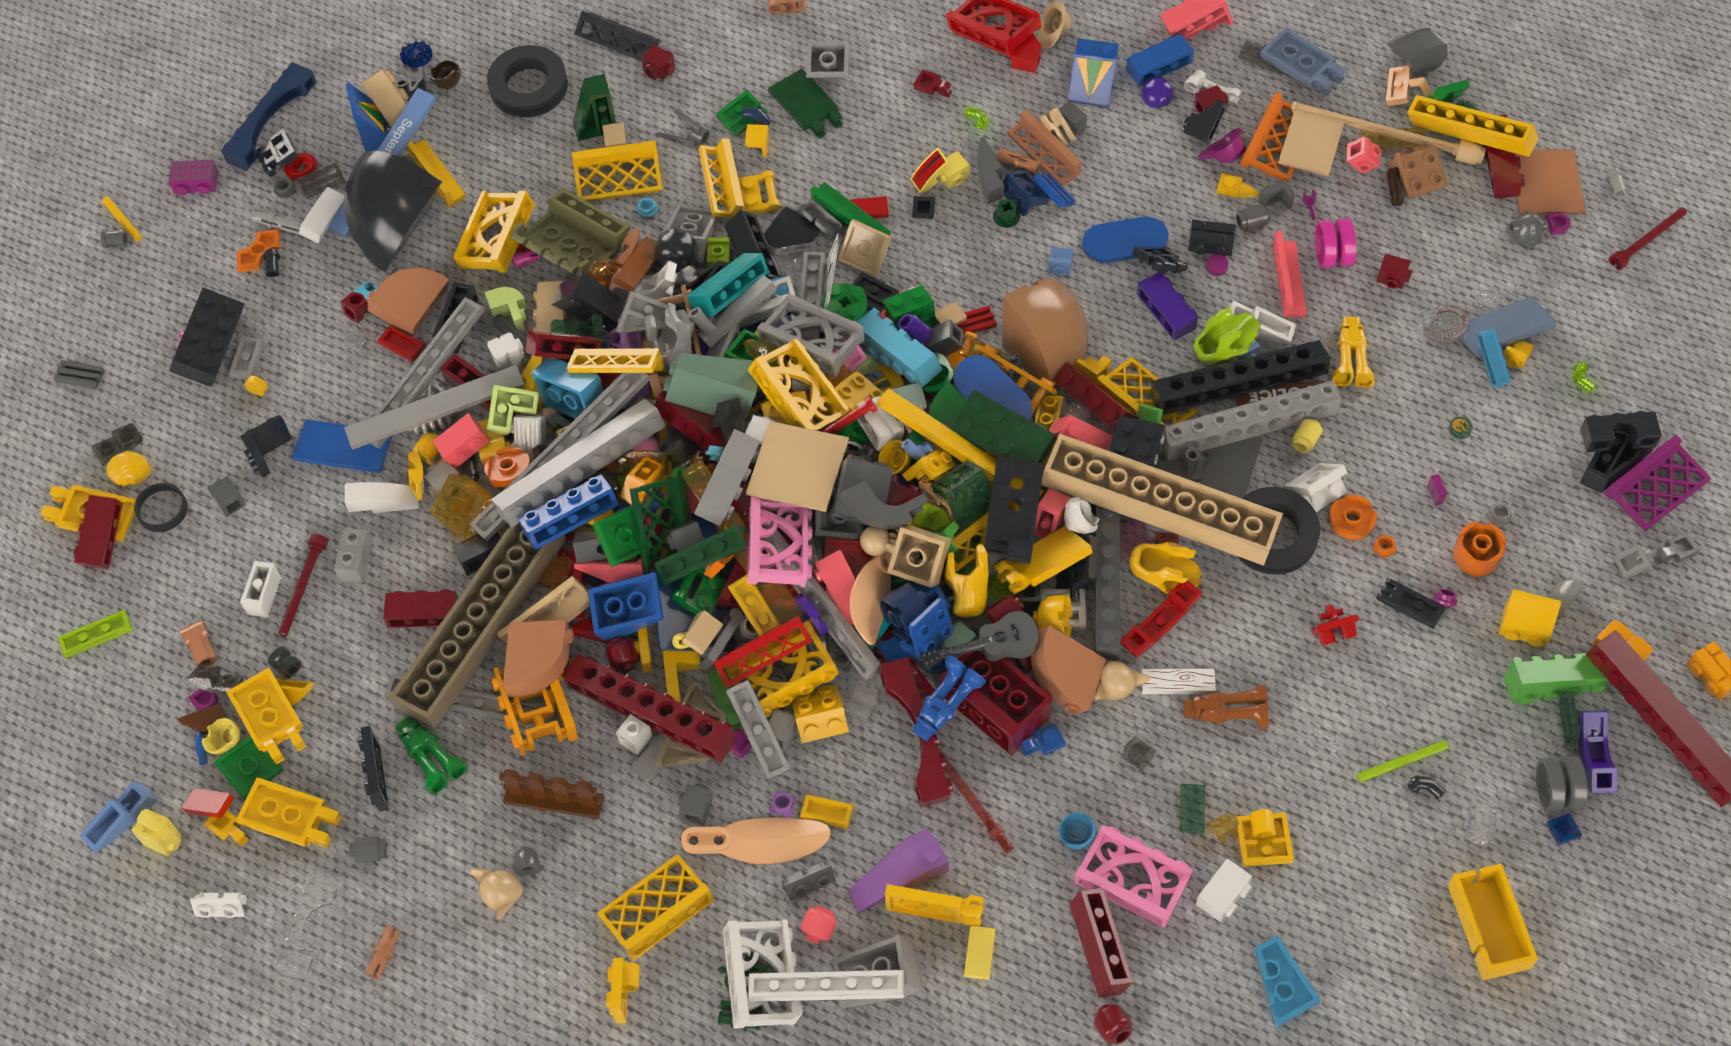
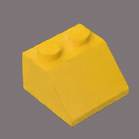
[1498,589,1561,647]

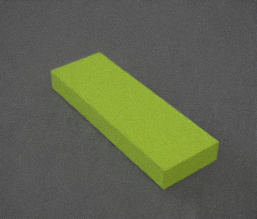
[57,609,133,658]

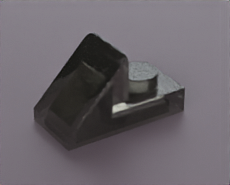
[712,398,747,446]

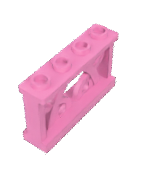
[747,496,812,587]
[1074,825,1193,928]

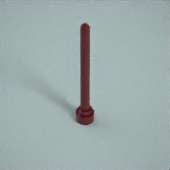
[1608,207,1687,270]
[279,534,329,637]

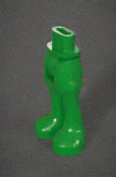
[395,716,468,795]

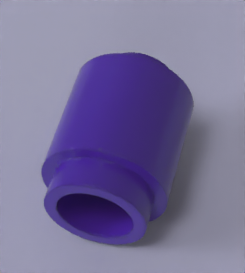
[898,314,931,344]

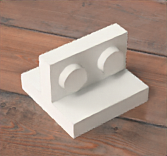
[1284,463,1348,512]

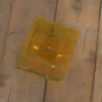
[429,474,494,538]

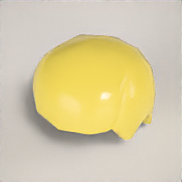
[202,718,241,755]

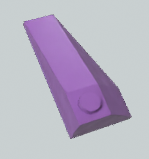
[848,829,949,913]

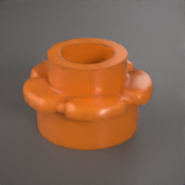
[1373,535,1397,558]

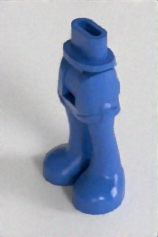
[911,655,986,742]

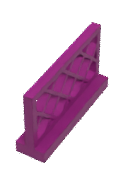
[1604,434,1712,531]

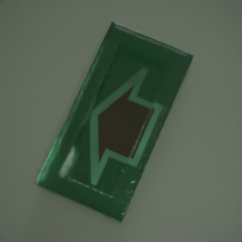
[1179,784,1205,834]

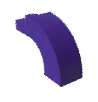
[1578,710,1617,793]

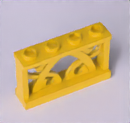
[453,191,535,273]
[748,338,850,431]
[724,620,839,717]

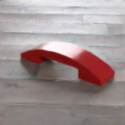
[1120,580,1202,658]

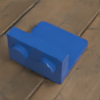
[899,598,954,661]

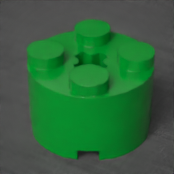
[822,283,867,322]

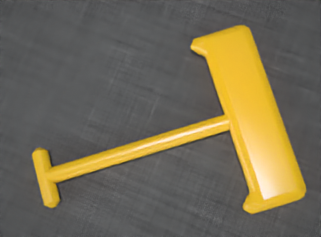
[873,364,905,389]

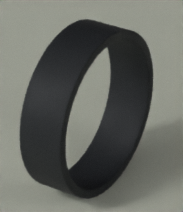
[134,483,188,532]

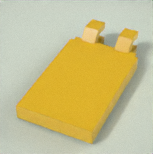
[40,485,136,542]
[993,526,1093,594]
[226,668,307,765]
[236,777,342,848]
[885,884,984,927]

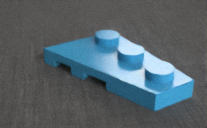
[1255,935,1321,1028]

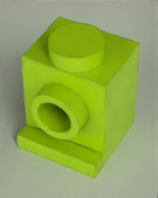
[707,238,731,267]

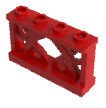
[946,0,1042,57]

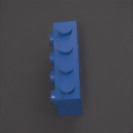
[518,474,619,550]

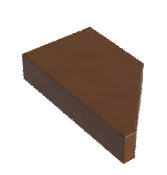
[178,703,226,735]

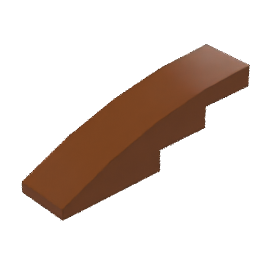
[613,236,656,292]

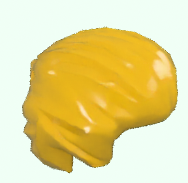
[106,451,152,487]

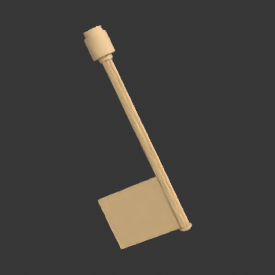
[1278,101,1486,176]

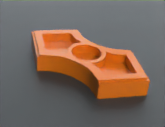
[237,229,281,273]

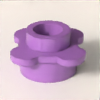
[769,791,797,818]

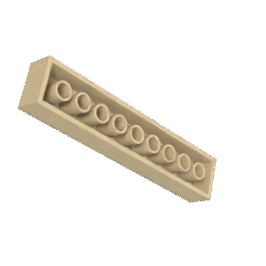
[1041,434,1283,566]

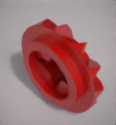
[284,153,319,183]

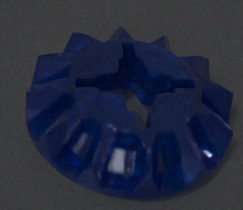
[399,40,433,68]

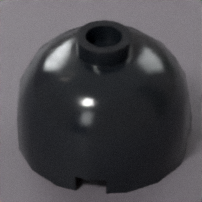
[654,229,699,273]

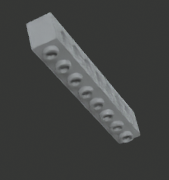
[1163,380,1342,461]

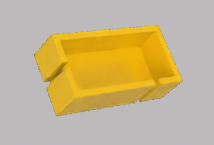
[1447,863,1538,981]

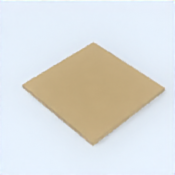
[746,421,849,512]

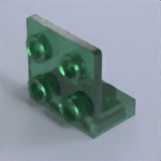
[931,460,992,530]

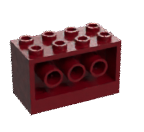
[940,650,1053,756]

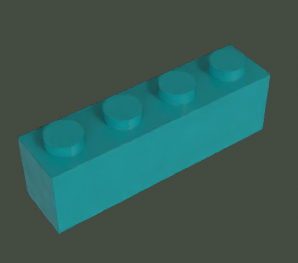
[687,253,769,316]

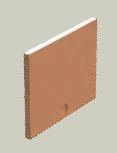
[1515,149,1585,214]

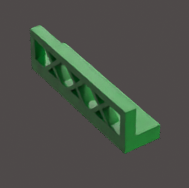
[810,182,891,236]

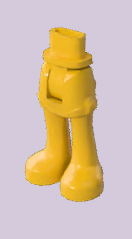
[1332,316,1375,388]

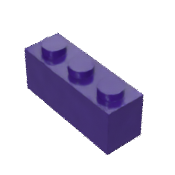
[1137,272,1198,341]

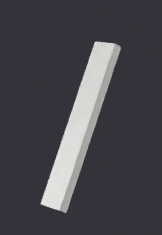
[748,970,904,1002]

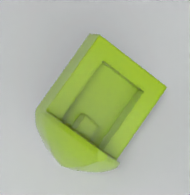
[912,502,950,530]

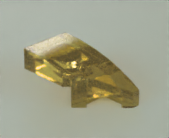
[743,339,788,367]

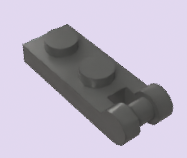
[699,608,743,671]

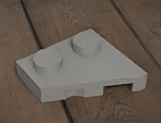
[616,291,669,333]

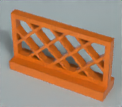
[1240,92,1295,182]

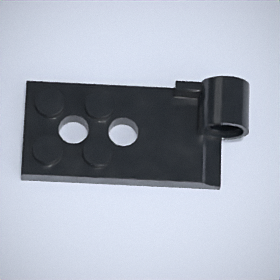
[984,457,1044,564]

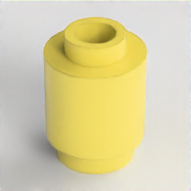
[1292,419,1323,453]

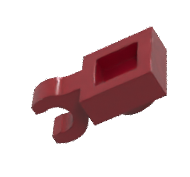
[913,69,952,98]

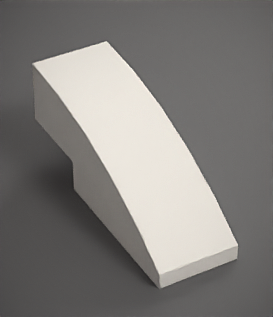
[299,187,345,243]
[1229,300,1296,344]
[345,482,419,513]

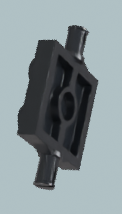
[1056,531,1097,602]

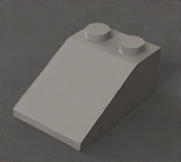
[663,204,718,263]
[833,935,922,1008]

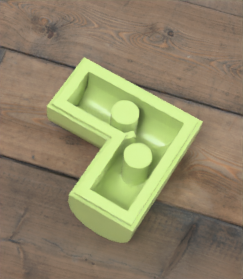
[487,385,539,435]

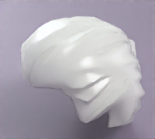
[1064,496,1099,534]

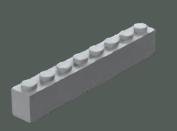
[491,399,665,527]

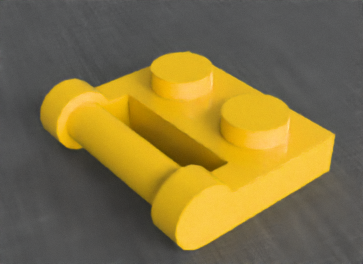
[738,170,780,214]

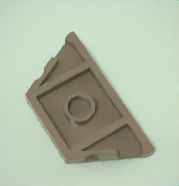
[654,682,728,767]

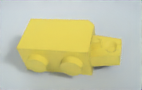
[131,809,182,857]

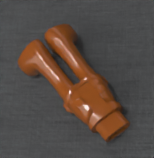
[1183,685,1269,729]

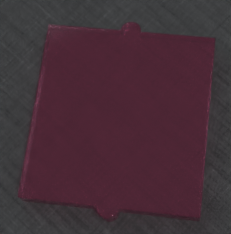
[1120,518,1152,559]

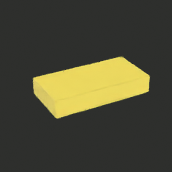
[964,925,996,980]

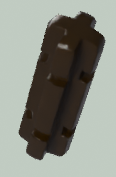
[1387,168,1404,206]

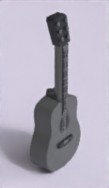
[920,611,1038,670]

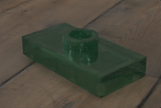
[1558,691,1580,746]

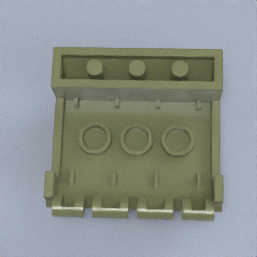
[510,188,630,277]

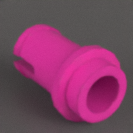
[512,249,540,269]

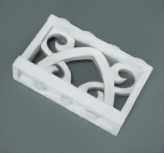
[723,920,802,1028]

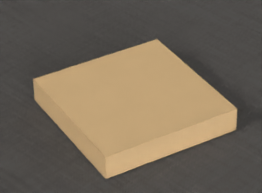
[838,220,892,278]

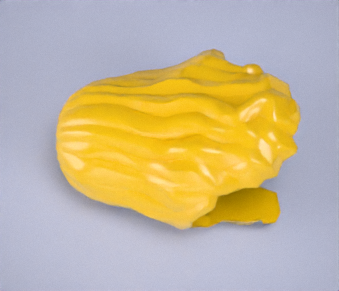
[1129,542,1202,594]
[945,544,989,618]

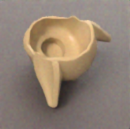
[1094,661,1150,701]
[470,868,523,920]

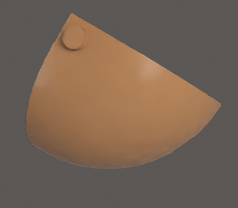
[1002,279,1088,393]

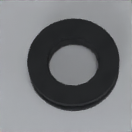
[487,45,568,118]
[1237,487,1320,575]

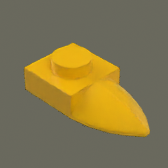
[1216,173,1260,199]

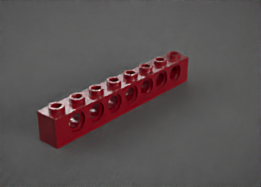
[561,654,737,763]

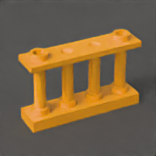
[954,344,1058,417]

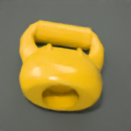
[413,431,449,467]

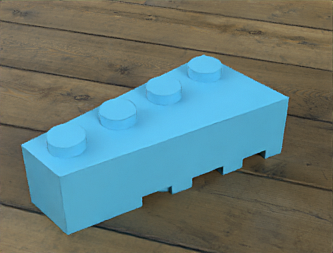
[858,308,943,387]

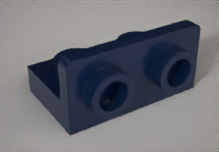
[1002,169,1050,216]

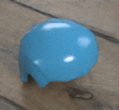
[1059,813,1097,850]

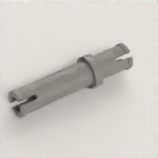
[250,209,302,236]

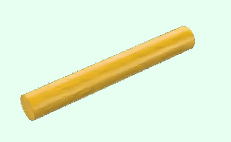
[102,197,143,242]

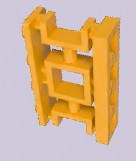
[491,667,578,756]

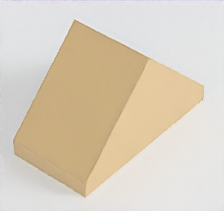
[682,610,723,655]

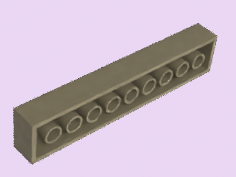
[389,523,567,729]

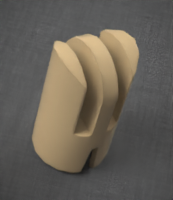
[1040,107,1077,146]

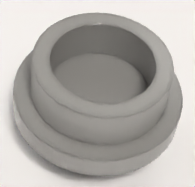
[1487,503,1512,526]

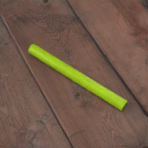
[1355,740,1449,783]

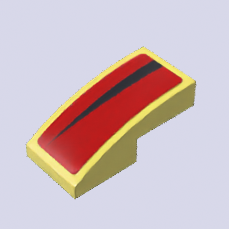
[910,148,952,195]

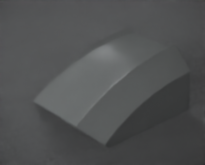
[1387,28,1448,71]

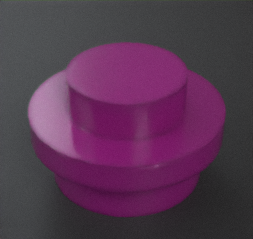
[1433,589,1458,609]

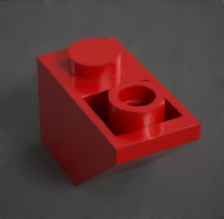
[1009,33,1042,73]

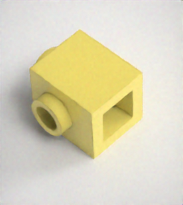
[937,151,970,188]

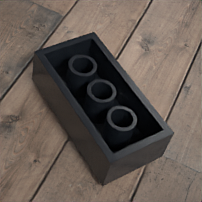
[169,287,245,387]

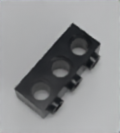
[432,282,479,354]

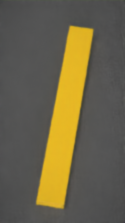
[876,388,1043,497]

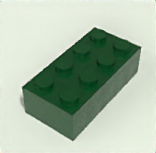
[951,389,1057,463]

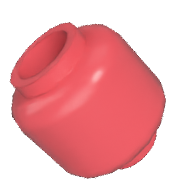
[800,905,837,944]

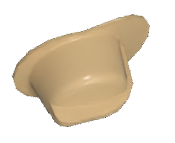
[1038,1,1072,49]

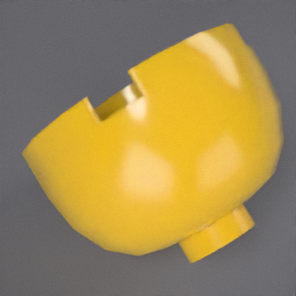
[1033,595,1073,638]

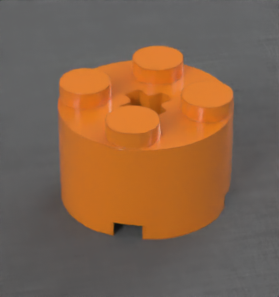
[1453,522,1506,577]

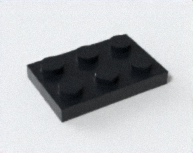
[358,726,389,812]

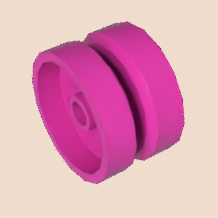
[1315,218,1356,269]

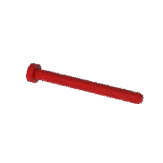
[820,396,878,434]

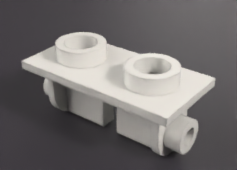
[190,892,247,918]

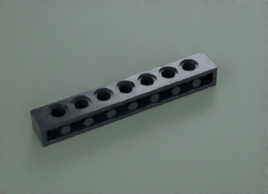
[1150,340,1331,415]

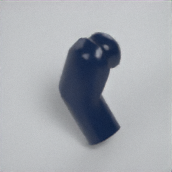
[742,108,771,127]

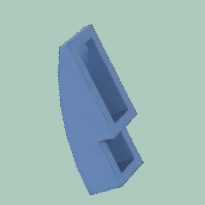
[80,781,158,852]

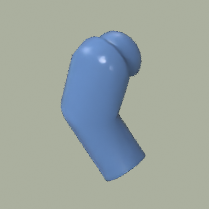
[901,439,933,461]

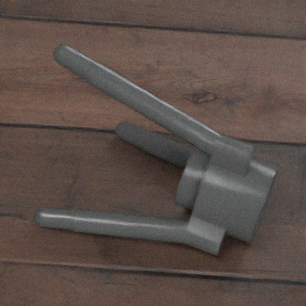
[656,109,710,147]

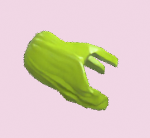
[1193,306,1261,365]

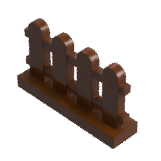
[499,769,605,819]

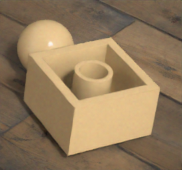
[860,524,952,588]

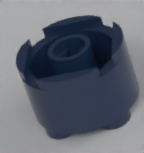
[879,583,928,640]

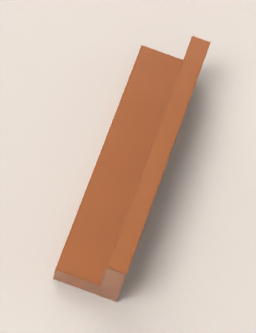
[1007,110,1082,186]

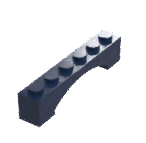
[221,62,317,171]

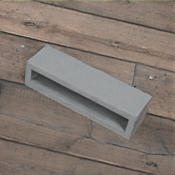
[694,429,760,526]

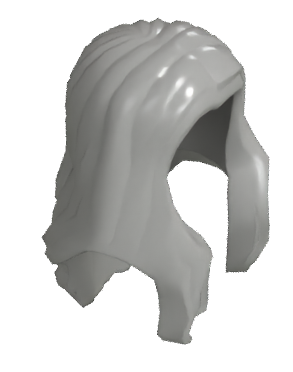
[644,303,695,369]

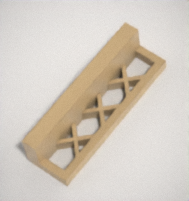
[497,576,590,643]

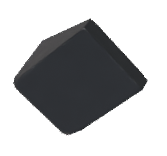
[912,196,935,219]

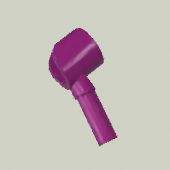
[1302,190,1318,220]

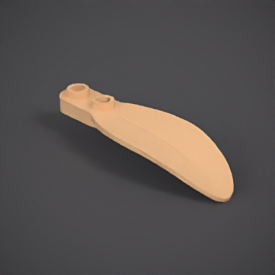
[850,533,898,645]
[681,818,831,864]

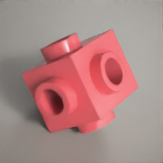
[1347,136,1381,173]

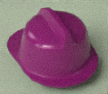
[1198,128,1247,163]

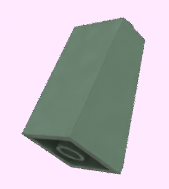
[663,353,758,424]

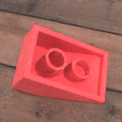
[574,541,658,583]

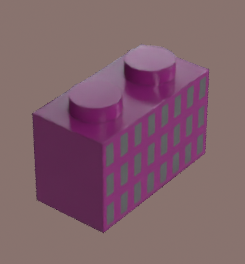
[168,160,218,195]

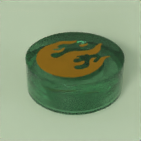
[1448,416,1473,440]

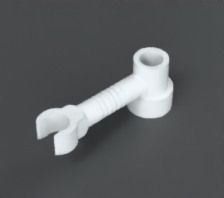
[1184,70,1241,104]

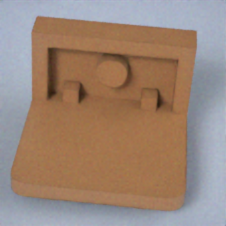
[1387,144,1447,198]

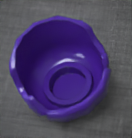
[1141,77,1174,108]

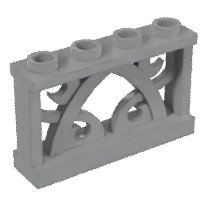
[757,294,864,376]

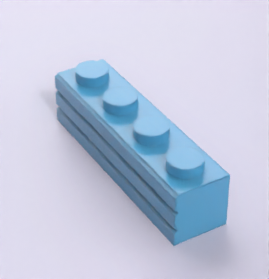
[1476,329,1511,387]

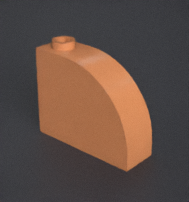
[367,268,449,336]
[503,620,574,697]
[1031,625,1106,714]

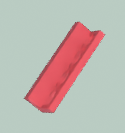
[1273,231,1307,318]

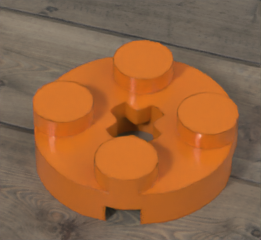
[484,447,531,488]
[1329,495,1377,540]

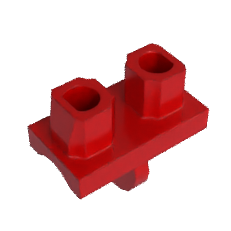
[1311,604,1359,646]

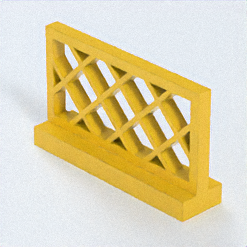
[571,140,663,202]
[1096,357,1198,427]
[597,854,715,961]

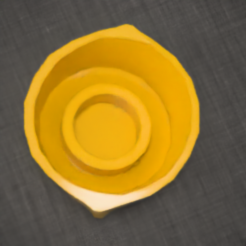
[878,440,912,475]

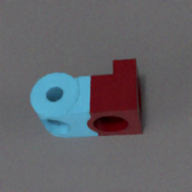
[341,281,378,324]

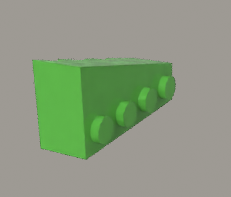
[1504,653,1609,705]

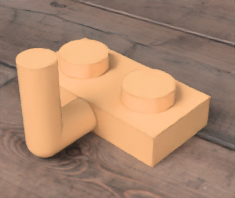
[1386,65,1432,106]

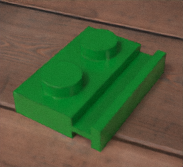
[716,89,768,137]

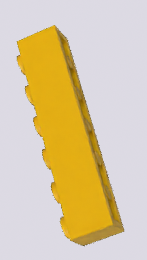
[1407,95,1539,157]

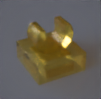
[1206,813,1240,844]

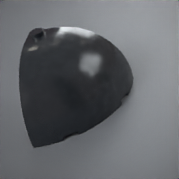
[344,151,442,272]

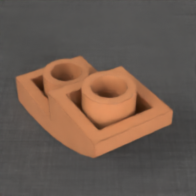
[616,227,641,270]

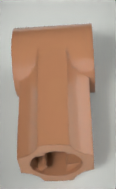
[180,620,218,668]

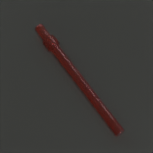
[936,746,1014,854]

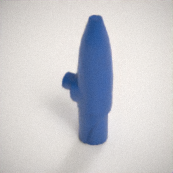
[195,730,208,765]

